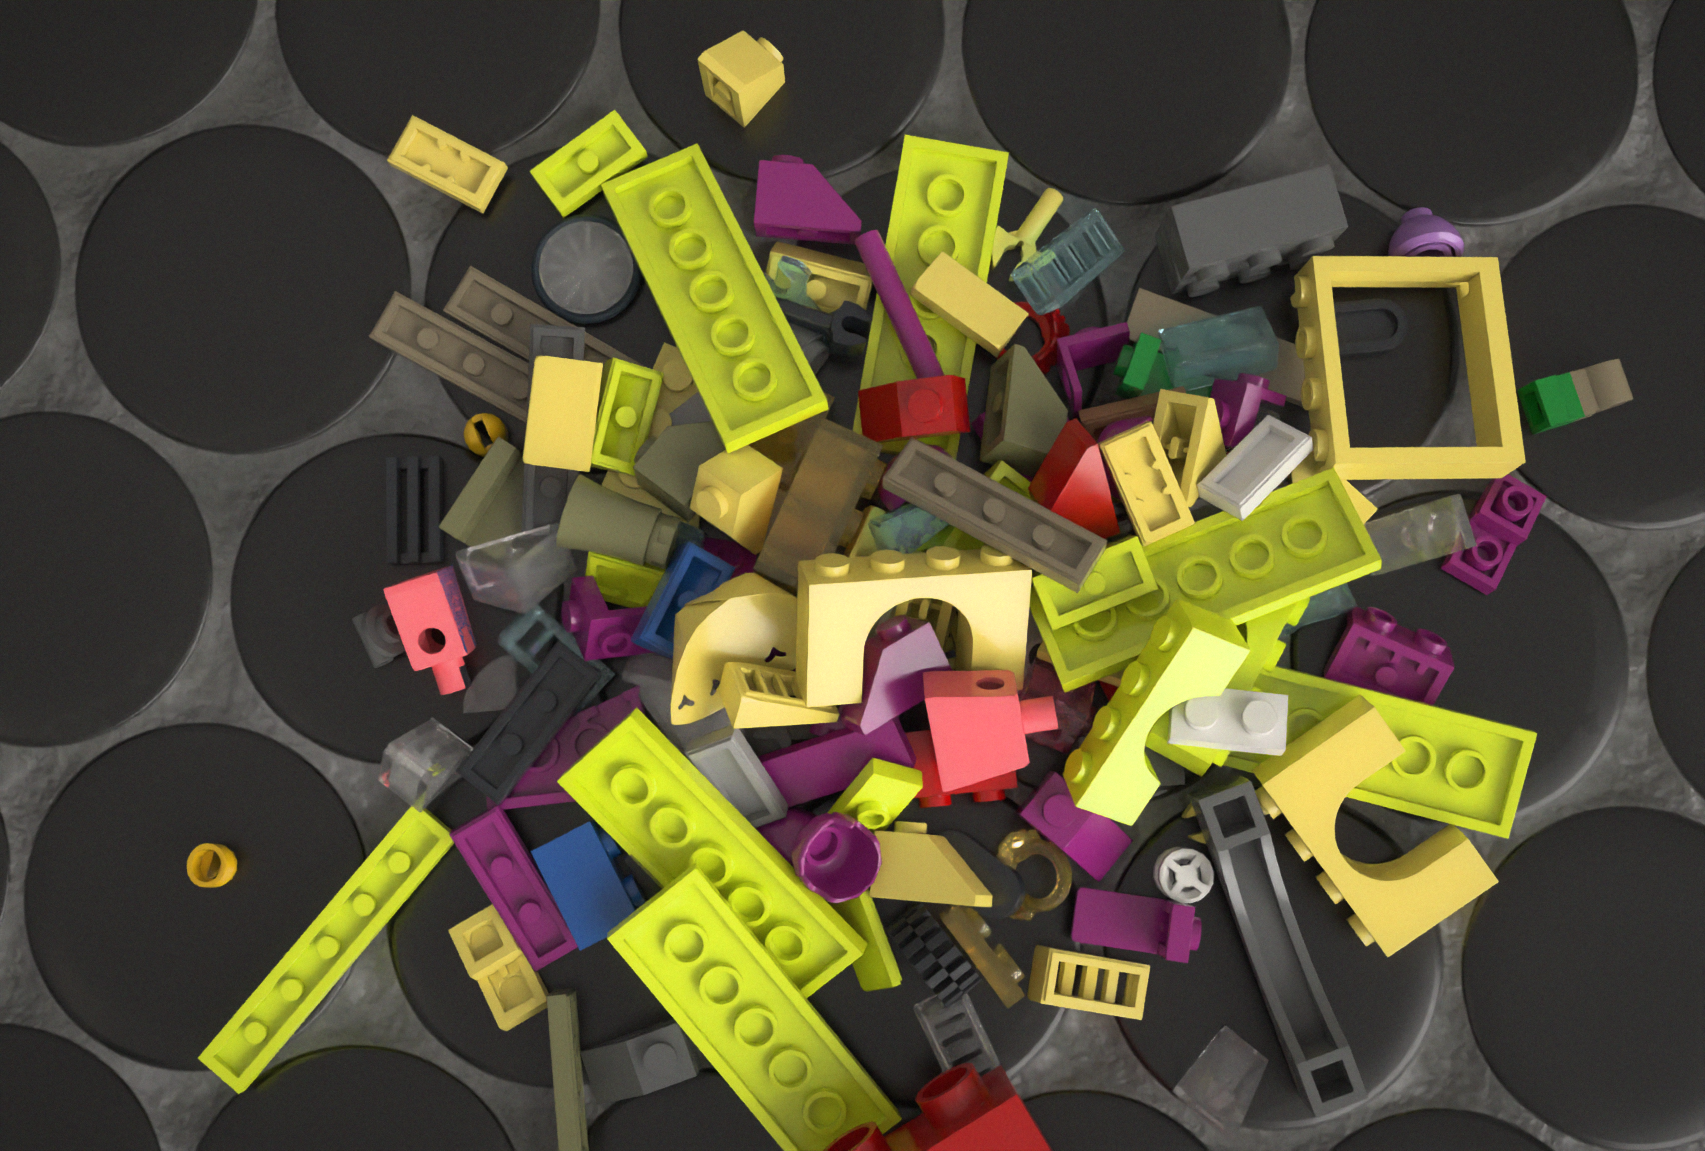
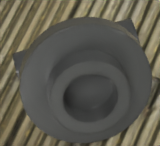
[352,604,405,668]

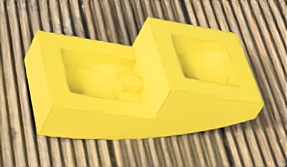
[448,904,549,1032]

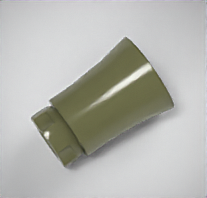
[556,474,681,569]

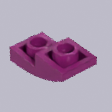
[1440,474,1547,595]

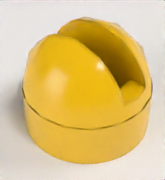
[463,413,509,457]
[187,843,237,888]

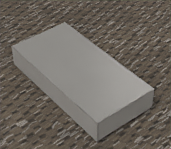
[685,725,788,828]

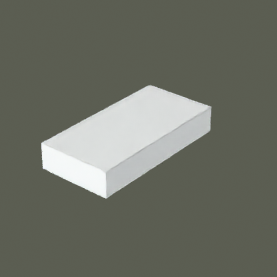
[1197,415,1314,521]

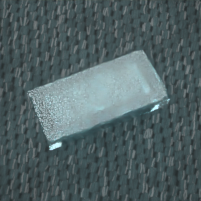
[1159,306,1279,391]

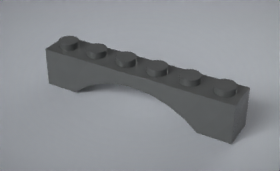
[1188,774,1368,1117]

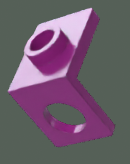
[1056,322,1130,419]

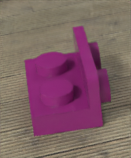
[1324,605,1455,705]

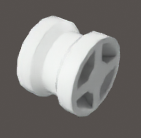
[1153,846,1214,903]

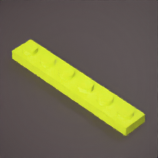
[198,802,454,1094]

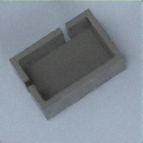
[1155,164,1348,297]

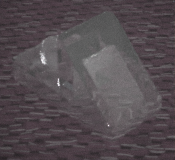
[1364,494,1477,576]

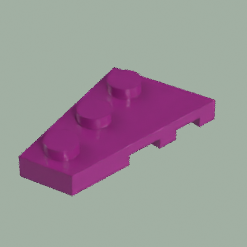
[486,685,645,809]

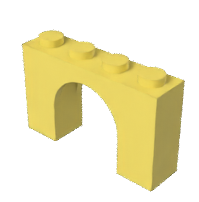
[796,544,1032,707]
[1252,694,1499,957]

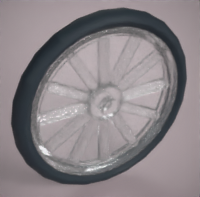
[531,214,642,324]

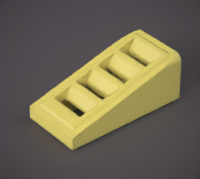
[718,662,839,729]
[1027,945,1150,1020]

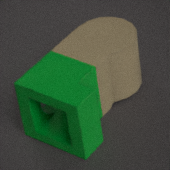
[1517,359,1634,435]

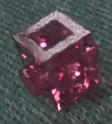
[1018,657,1099,755]

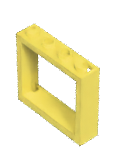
[1290,256,1526,480]

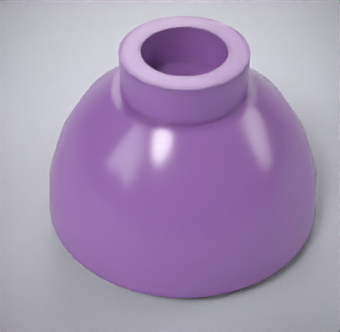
[1388,207,1464,257]

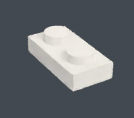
[1167,688,1288,756]

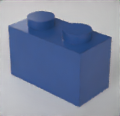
[531,820,647,951]

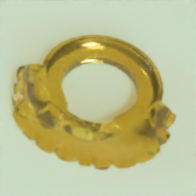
[996,829,1072,921]

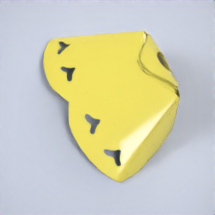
[671,572,797,725]

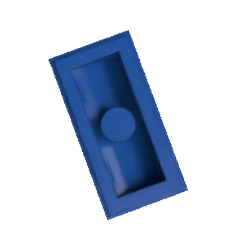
[631,541,736,660]

